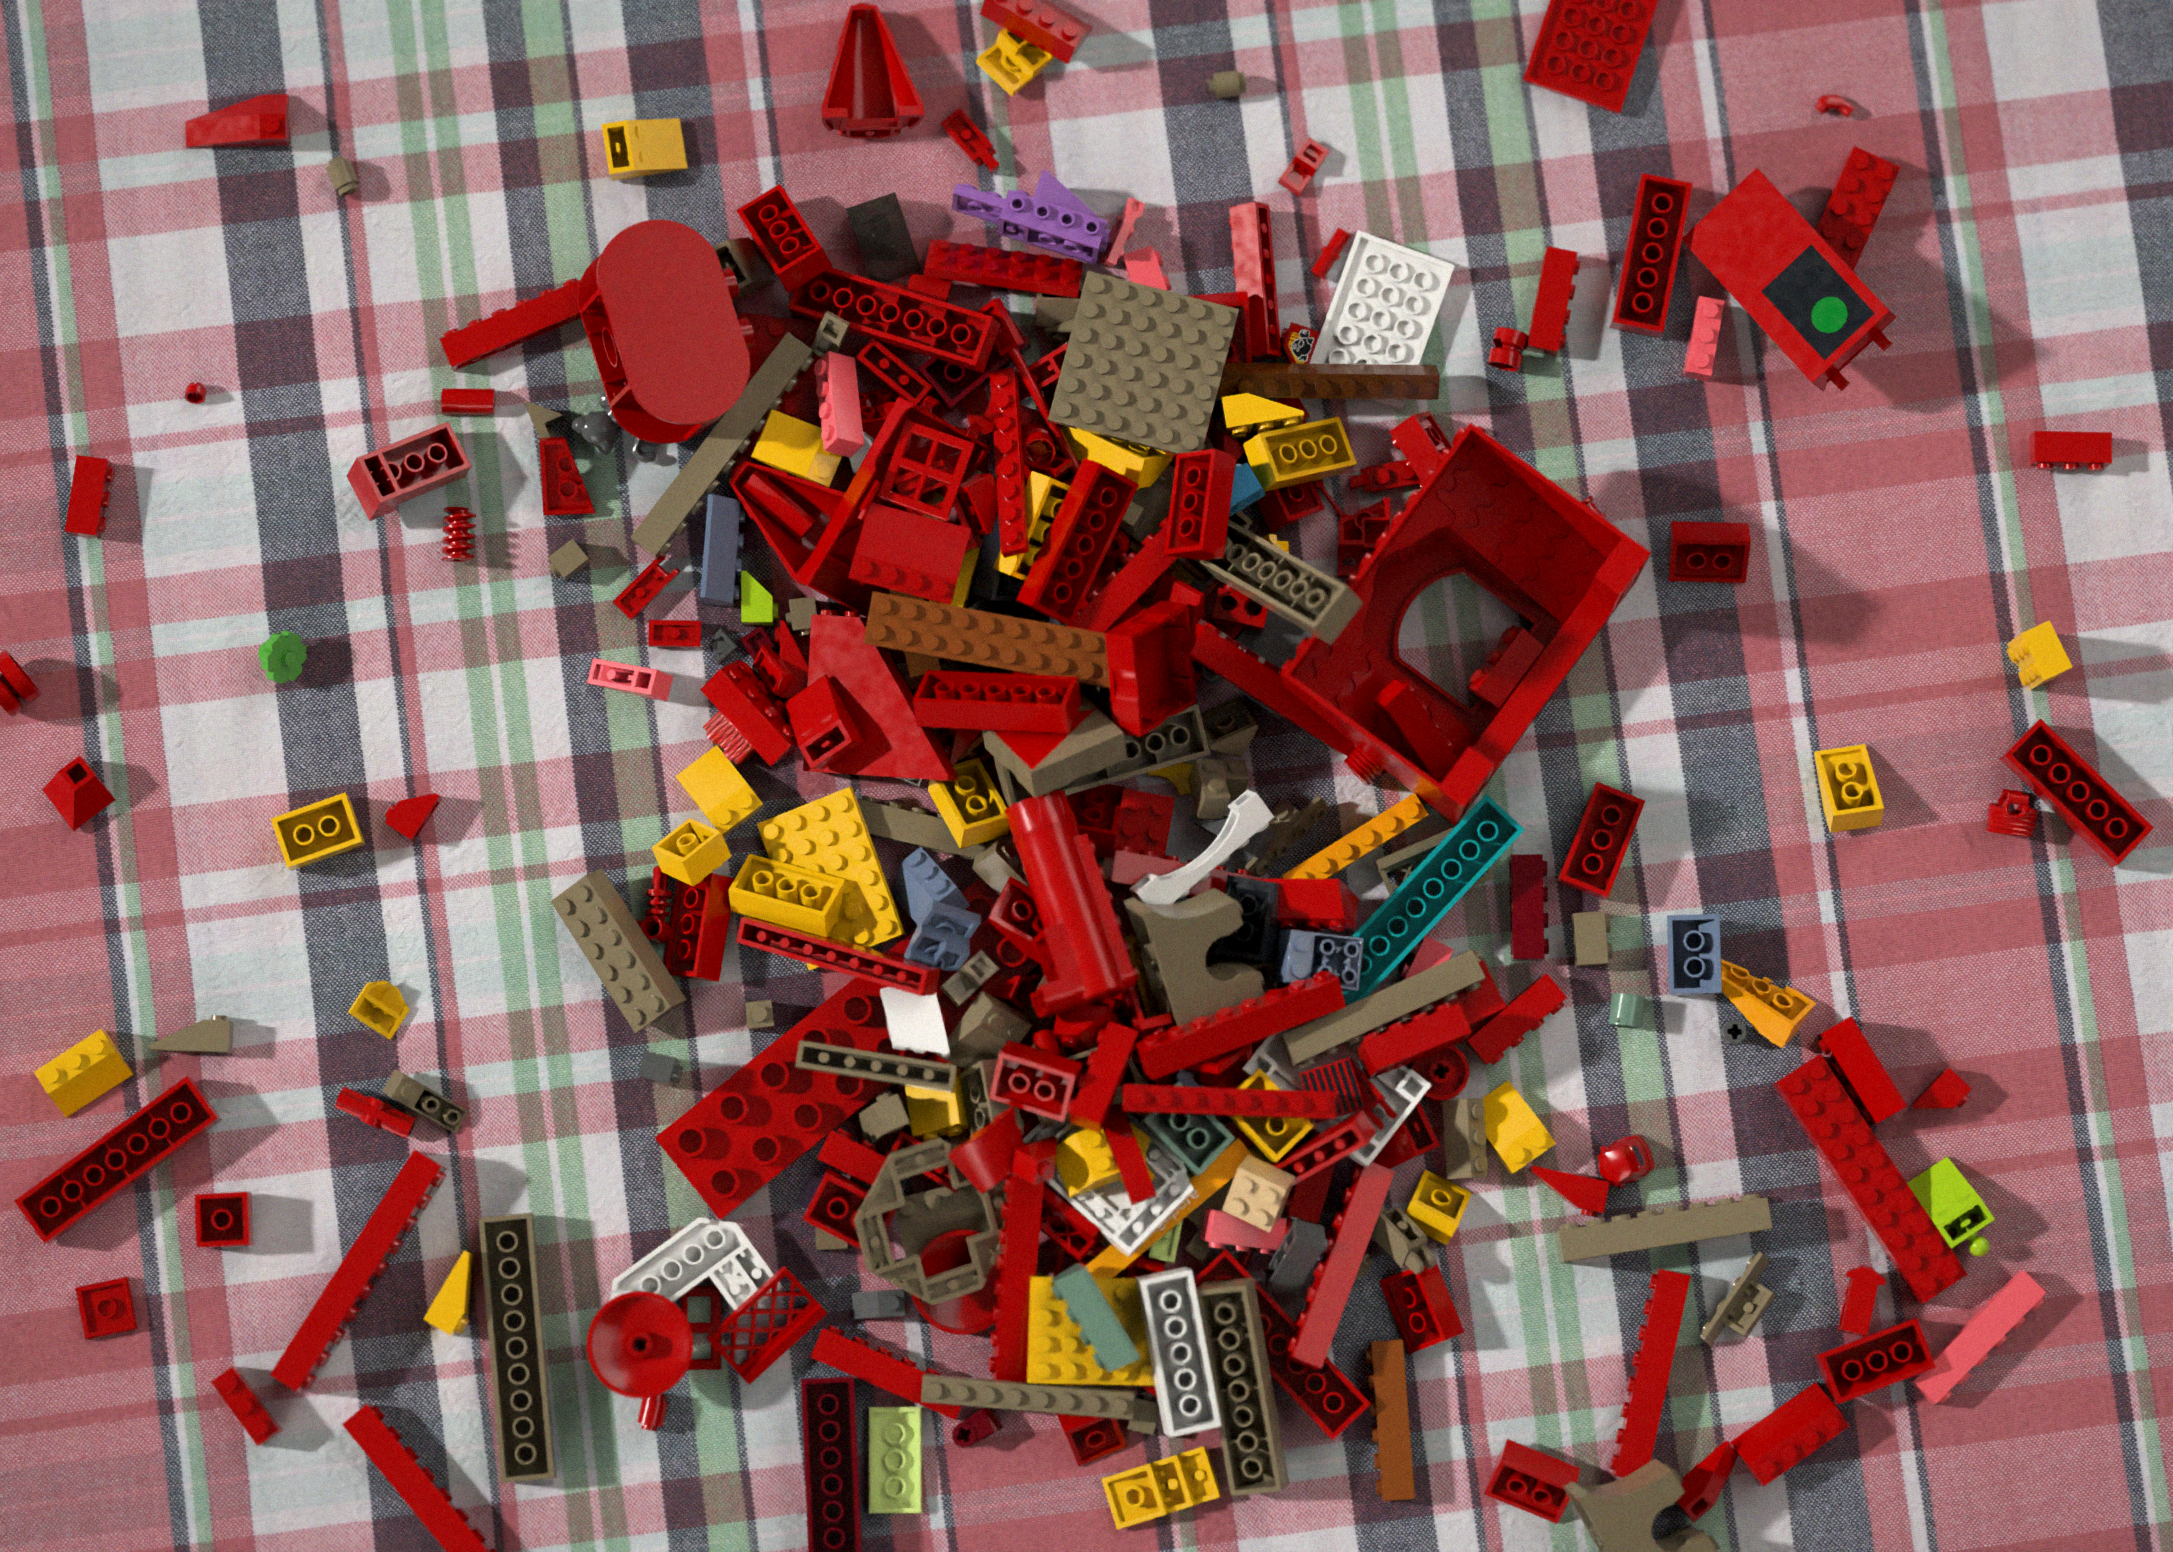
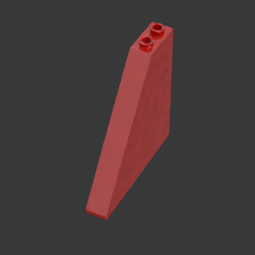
[803,610,958,781]

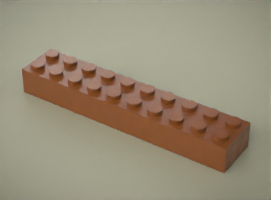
[864,591,1110,688]

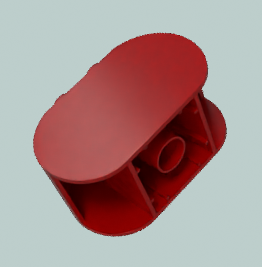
[577,219,755,444]

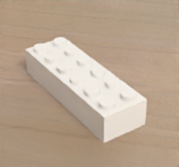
[1135,1267,1221,1437]

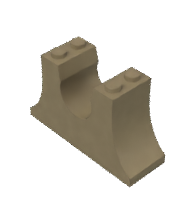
[1124,888,1265,1027]
[1563,1459,1719,1552]

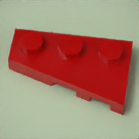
[539,437,595,516]

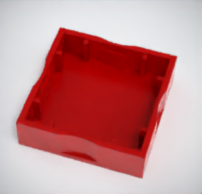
[1105,600,1197,737]

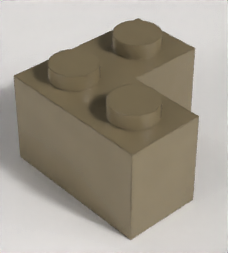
[1188,759,1250,819]

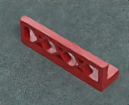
[1040,1186,1101,1262]

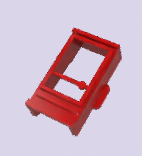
[895,459,982,554]

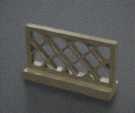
[1374,826,1495,896]

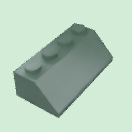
[1051,1263,1141,1372]

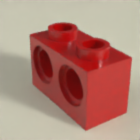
[1212,585,1268,632]

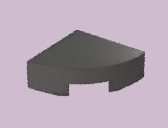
[712,628,738,665]

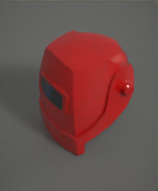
[1597,1134,1655,1189]

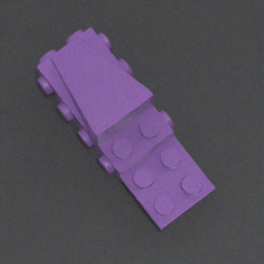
[952,169,1110,265]

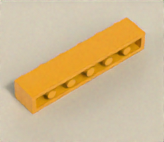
[1281,793,1429,879]

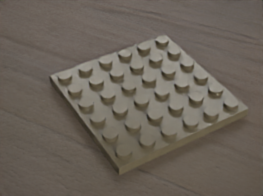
[1048,271,1239,455]

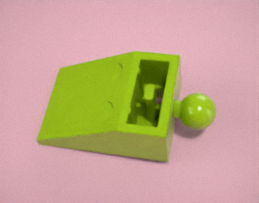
[1907,1157,1995,1257]

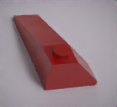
[185,94,290,148]

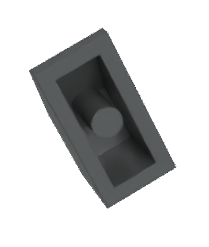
[852,1289,906,1319]

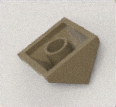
[1201,697,1258,758]

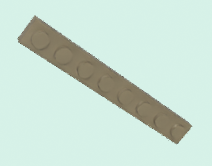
[921,1374,1135,1419]

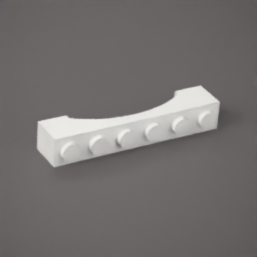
[1129,790,1274,905]

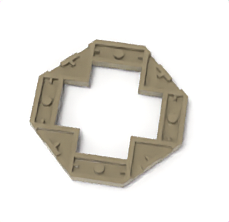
[853,1138,1007,1305]

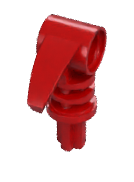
[636,866,672,944]

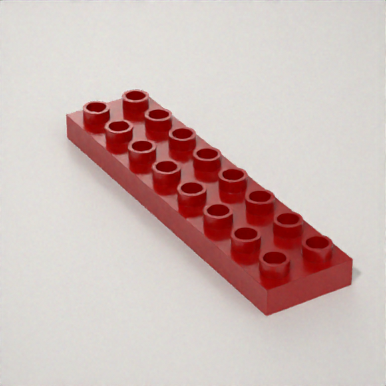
[655,877,1041,1221]

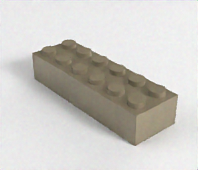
[551,868,686,1033]

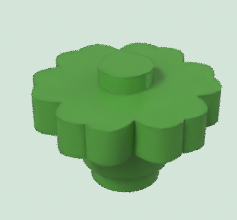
[258,630,307,684]

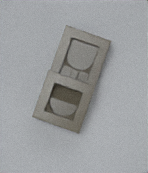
[811,310,850,357]
[940,950,999,1008]

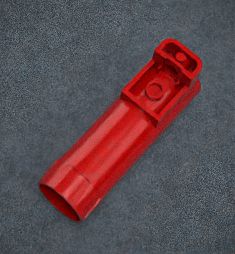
[1004,790,1139,1018]

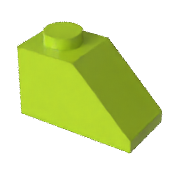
[741,571,779,626]

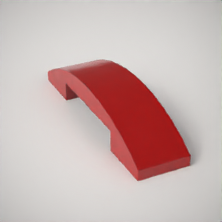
[1102,1104,1157,1206]

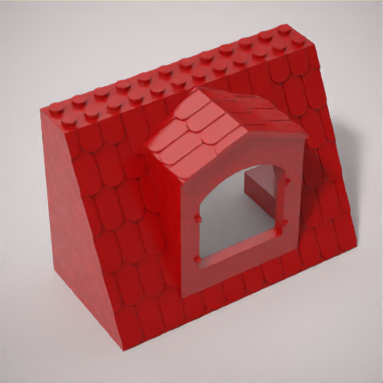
[1281,423,1651,826]

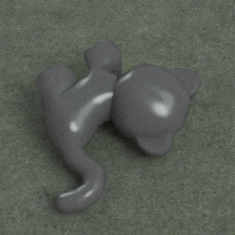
[572,393,656,463]

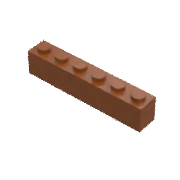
[1365,1339,1415,1501]

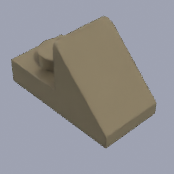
[525,402,565,438]

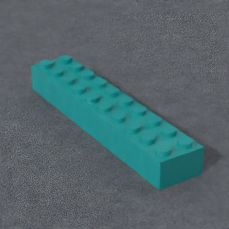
[1342,794,1525,1006]

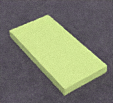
[869,1407,922,1513]

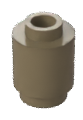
[1208,70,1246,99]
[326,156,359,197]

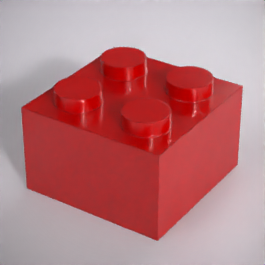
[194,1192,254,1248]

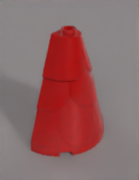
[821,3,925,139]
[729,461,846,586]

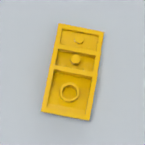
[1101,1445,1222,1530]

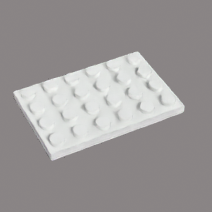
[1309,230,1455,410]

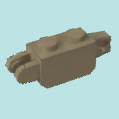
[1371,1207,1437,1274]

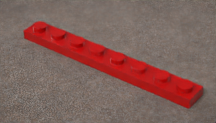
[990,367,1029,558]

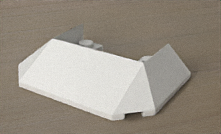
[610,1217,783,1353]

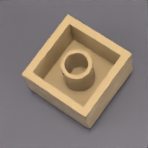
[1222,1154,1296,1233]

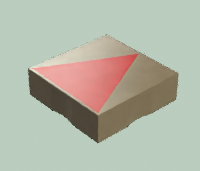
[982,691,1127,798]

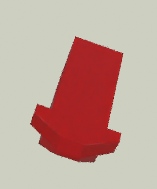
[1837,1265,1886,1337]

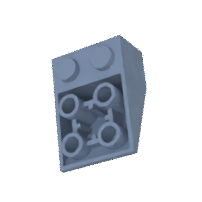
[1274,930,1364,991]

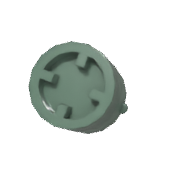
[1608,993,1645,1029]

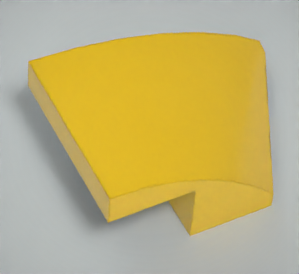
[976,28,1055,96]

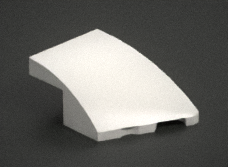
[880,987,950,1057]

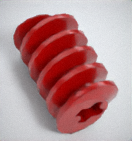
[442,507,476,562]

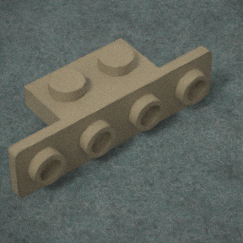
[1245,795,1330,878]
[1700,1251,1776,1346]

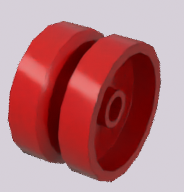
[0,650,41,717]
[1410,1046,1469,1102]

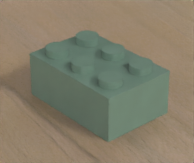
[1138,1082,1235,1176]

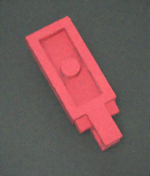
[1098,198,1145,267]

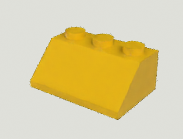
[34,1029,134,1118]
[1228,1068,1314,1163]

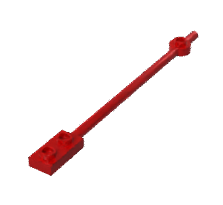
[977,297,1130,568]

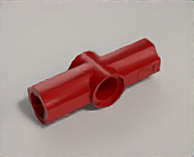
[335,1087,416,1139]

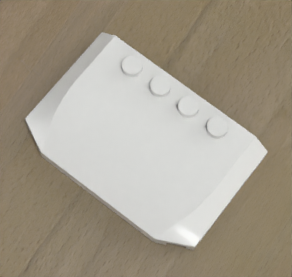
[1023,1112,1193,1257]

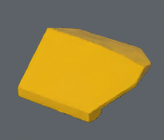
[348,980,410,1040]

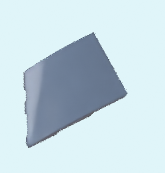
[903,900,981,971]

